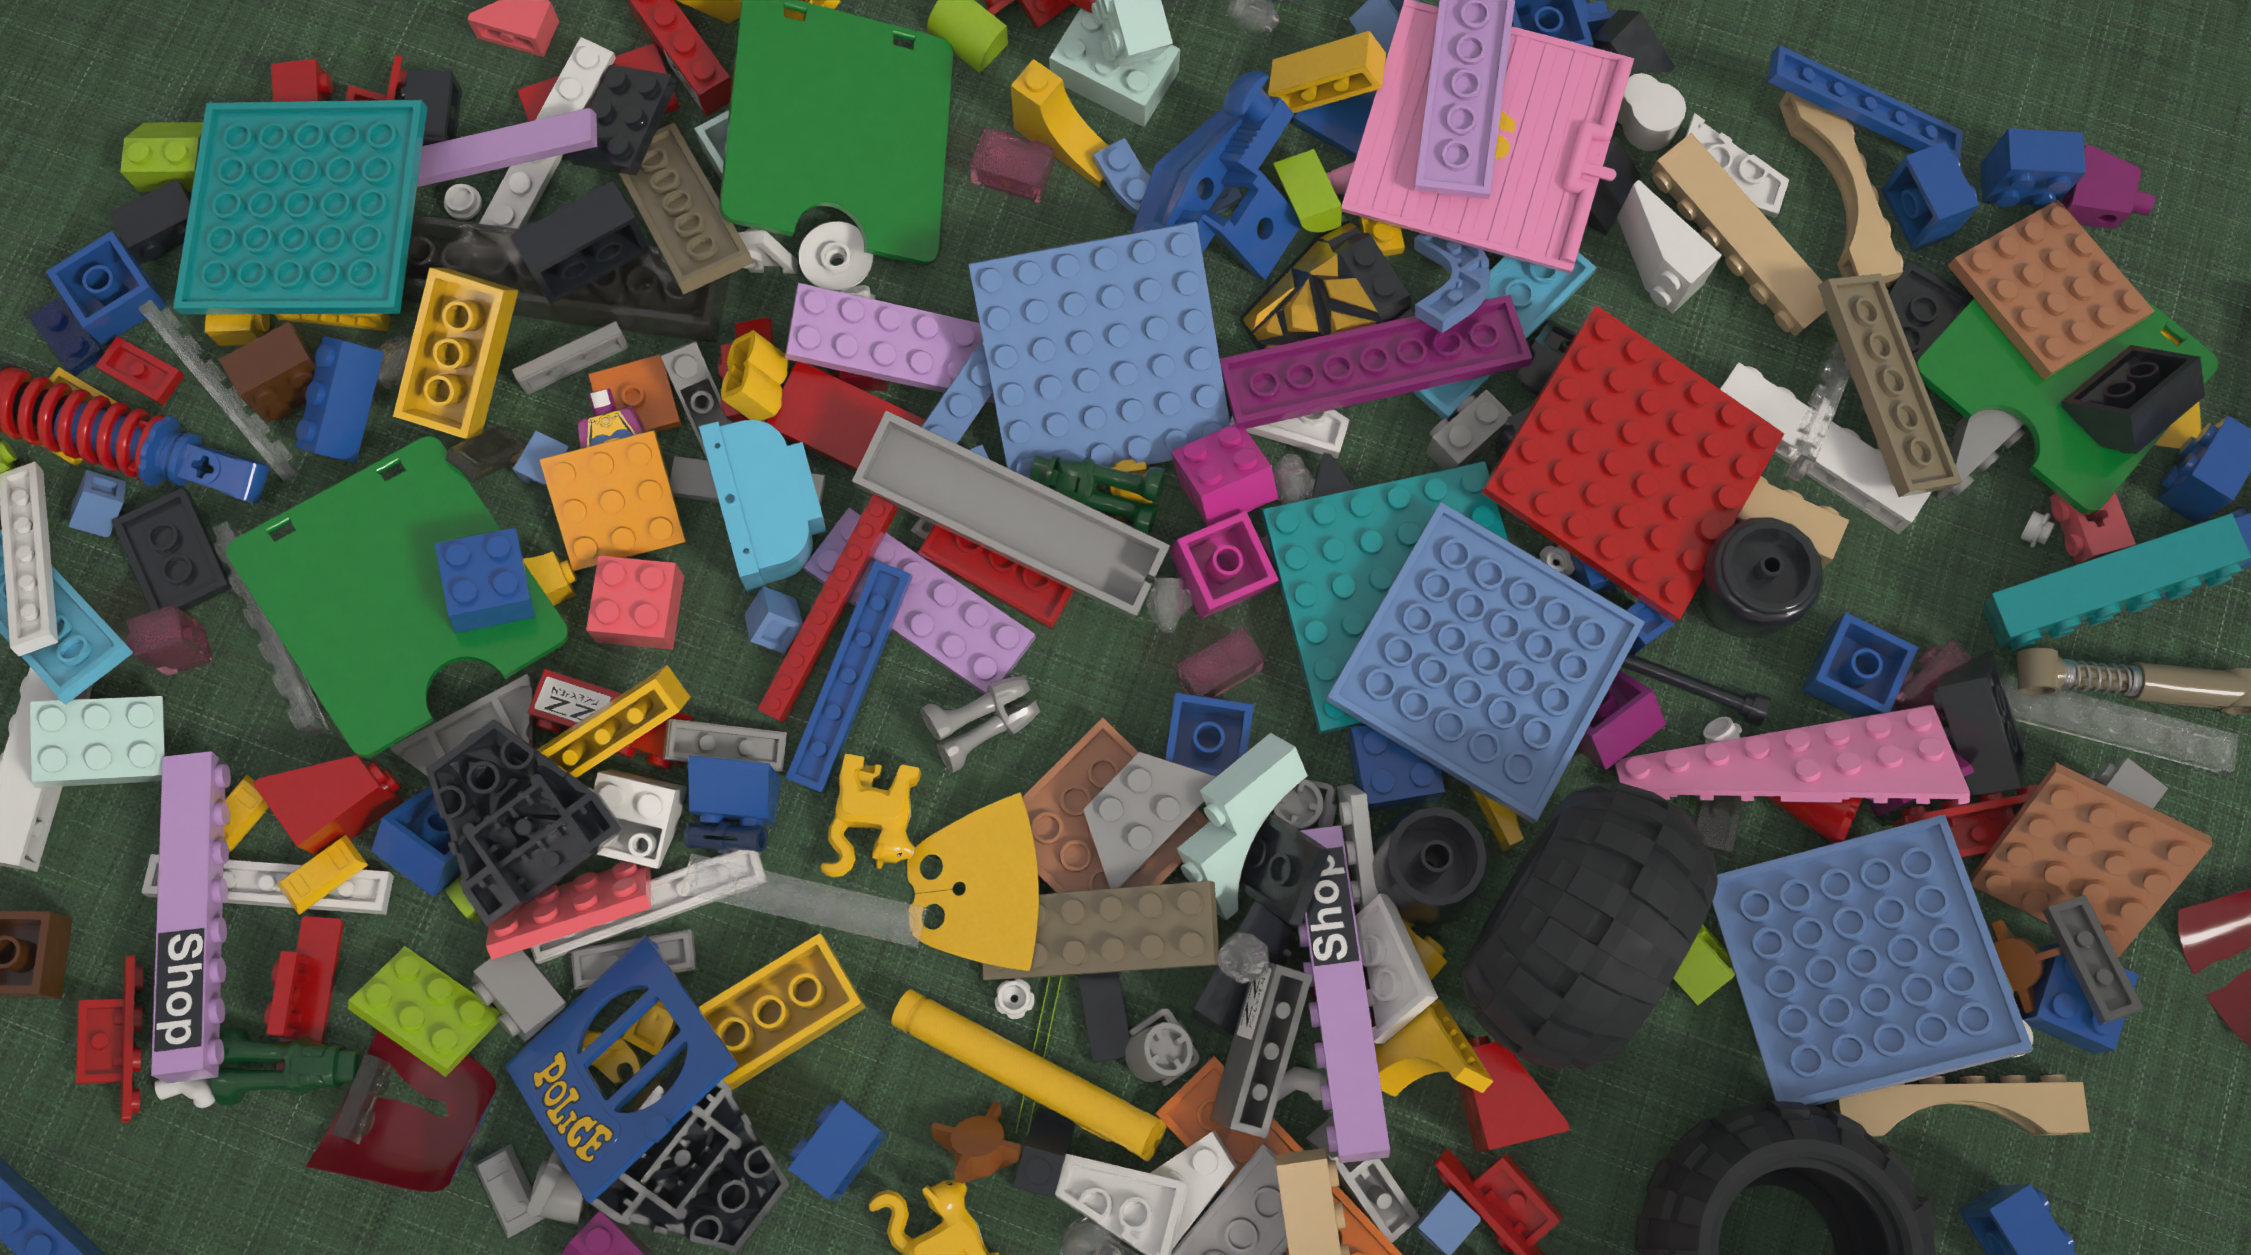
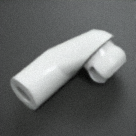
[1277,1066,1328,1102]
[154,1078,216,1108]

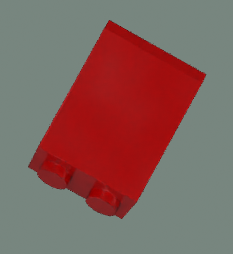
[252,755,404,855]
[1456,1035,1570,1153]

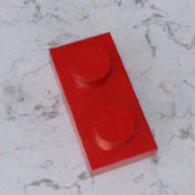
[95,336,185,406]

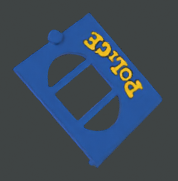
[505,934,739,1203]

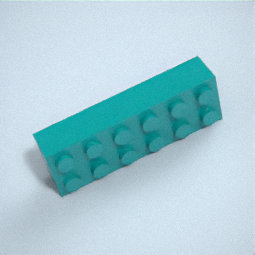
[1982,513,2251,652]

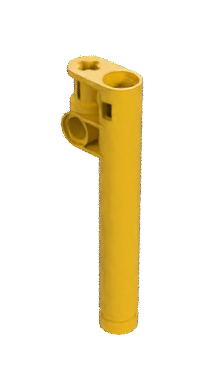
[891,989,1167,1162]

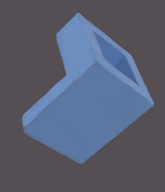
[513,431,572,487]
[68,470,126,537]
[745,586,803,654]
[1412,1189,1481,1255]

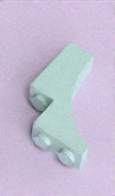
[1177,733,1307,921]

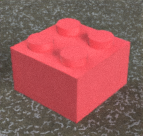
[586,556,684,650]

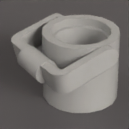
[1271,779,1337,830]
[1125,1009,1199,1086]
[527,1149,589,1225]

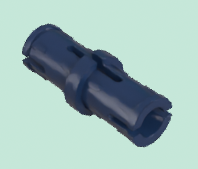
[684,821,768,854]

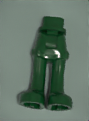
[1029,455,1166,536]
[211,1027,361,1106]

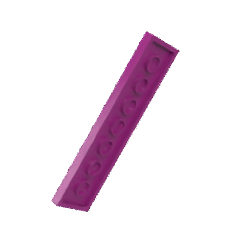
[1220,295,1532,429]

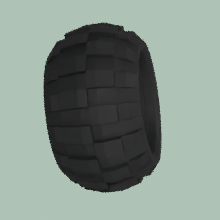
[1462,782,1718,1070]
[1634,1101,1939,1255]

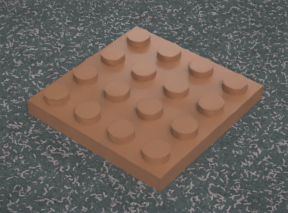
[1948,199,2154,380]
[1022,718,1210,893]
[1970,763,2212,958]

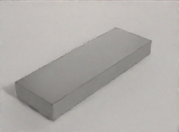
[512,321,629,394]
[663,719,787,772]
[570,929,698,991]

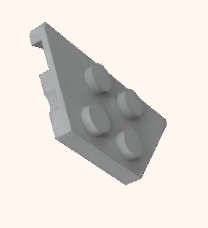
[390,674,534,776]
[1083,752,1217,889]

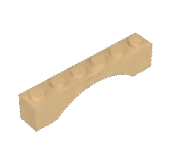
[1779,91,1903,288]
[1826,1075,2090,1138]

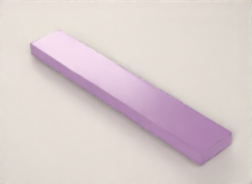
[417,108,597,187]

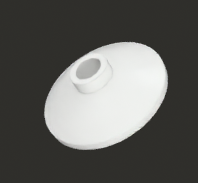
[799,222,873,291]

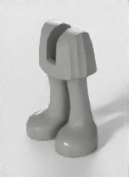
[920,676,1041,773]

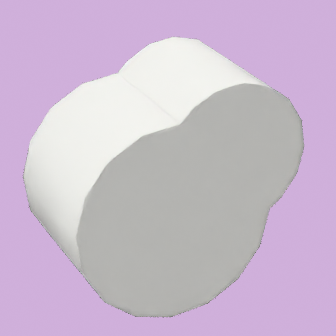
[1617,73,1686,151]

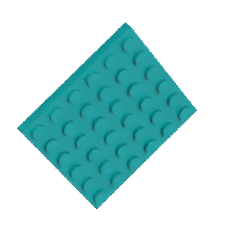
[173,100,427,315]
[1262,461,1508,734]

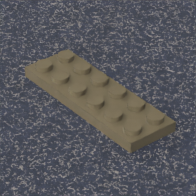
[618,122,753,295]
[1818,273,1962,497]
[983,881,1219,981]

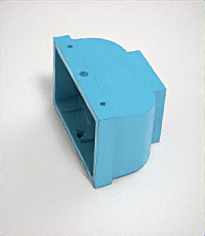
[699,420,827,593]

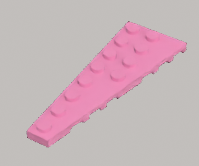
[1614,705,1970,805]

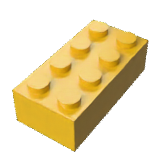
[393,268,519,439]
[699,933,866,1091]

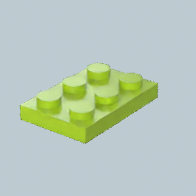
[348,946,501,1077]

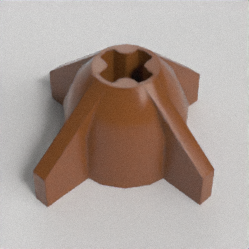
[1992,920,2063,1013]
[931,1101,1022,1184]

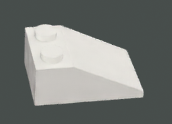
[1617,180,1722,314]

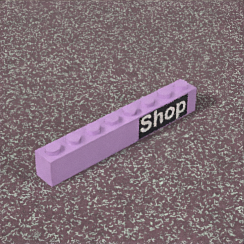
[151,751,231,1083]
[1298,825,1390,1164]

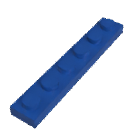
[1768,45,1963,161]
[785,560,913,793]

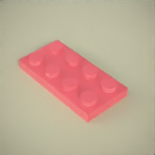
[486,861,651,960]

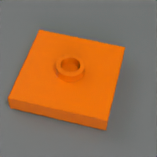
[589,354,682,433]

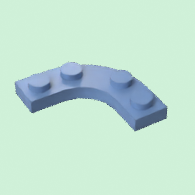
[1092,138,1243,216]
[1414,233,1490,333]

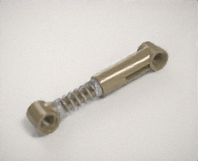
[2016,648,2251,715]

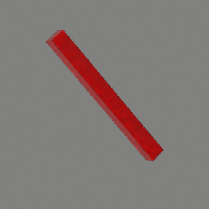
[757,494,898,723]

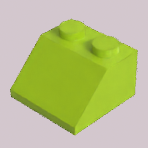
[120,122,203,192]

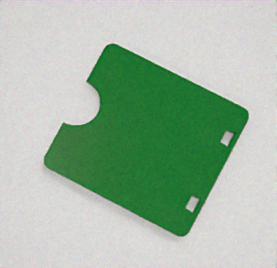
[719,0,953,265]
[1915,296,2218,515]
[226,436,568,758]

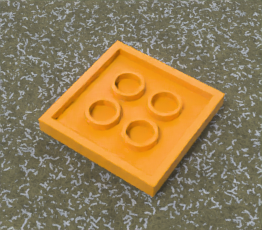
[540,430,686,571]

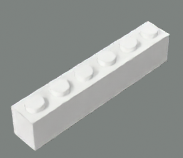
[1720,363,1931,534]
[0,667,94,872]

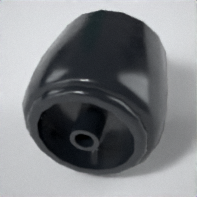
[1697,517,1823,638]
[1372,807,1488,927]

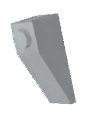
[1306,1116,1420,1243]

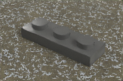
[2043,895,2144,1025]

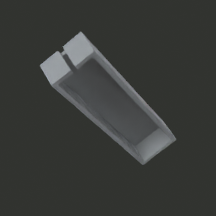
[852,411,1170,619]

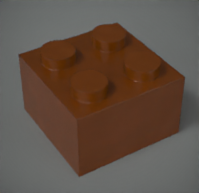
[219,322,316,423]
[0,911,73,999]

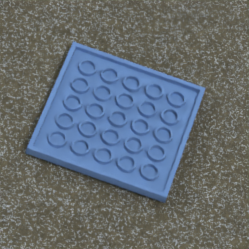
[968,221,1230,478]
[1325,502,1645,824]
[1712,814,2033,1106]

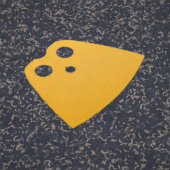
[907,792,1039,971]

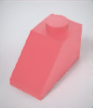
[467,0,559,57]

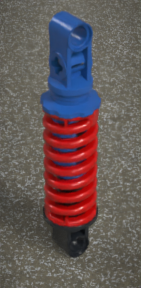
[0,363,271,503]

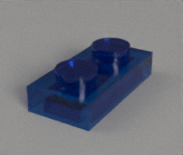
[28,295,105,376]

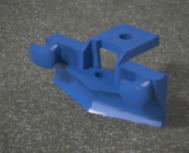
[1131,70,1301,280]

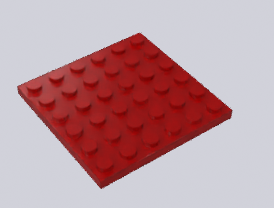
[1481,305,1785,622]

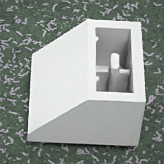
[594,769,687,869]

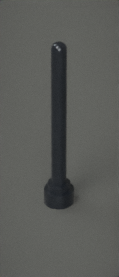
[1621,653,1771,727]

